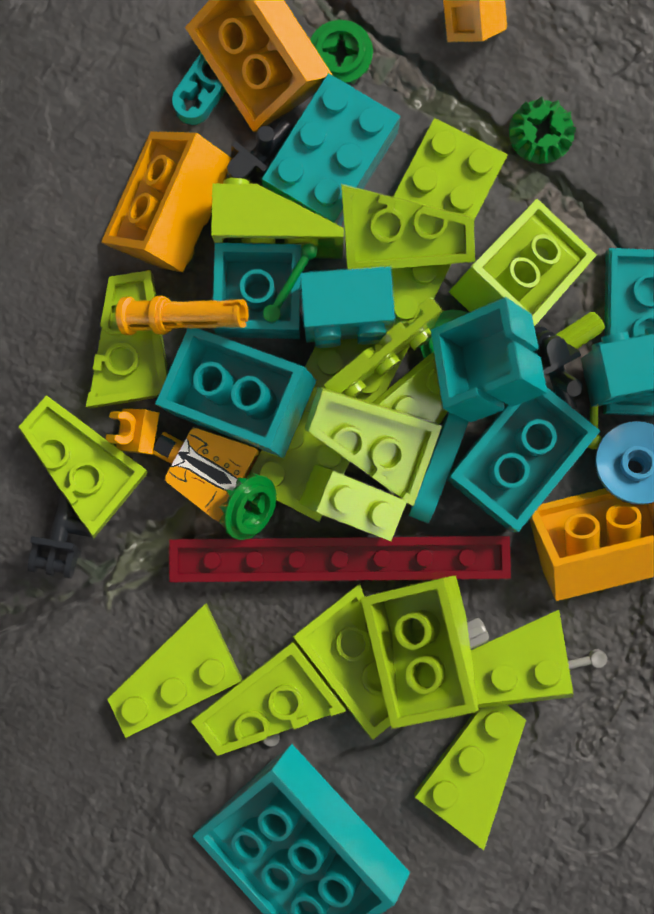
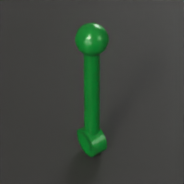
[263,243,318,323]

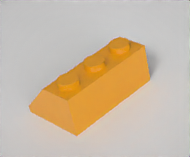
[185,0,332,132]
[101,131,233,272]
[529,488,654,601]

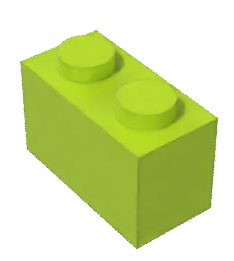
[299,464,407,541]

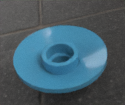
[595,421,654,505]

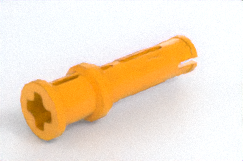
[116,296,249,335]

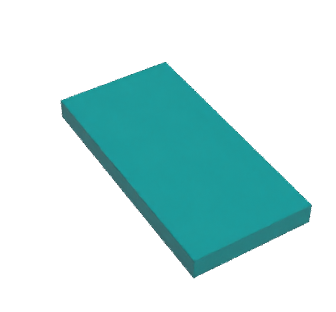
[603,248,654,416]

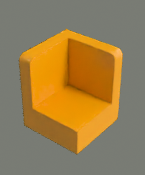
[443,0,507,42]

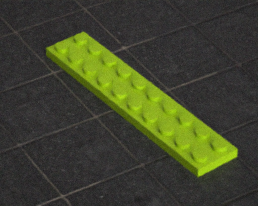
[249,118,508,522]

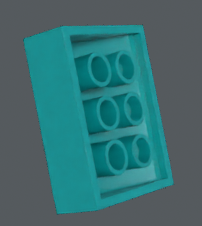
[193,744,410,914]

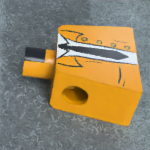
[153,427,260,522]

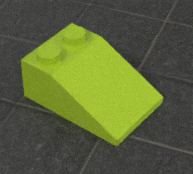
[211,178,344,258]
[449,199,597,326]
[361,576,479,729]

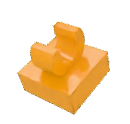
[106,409,159,454]

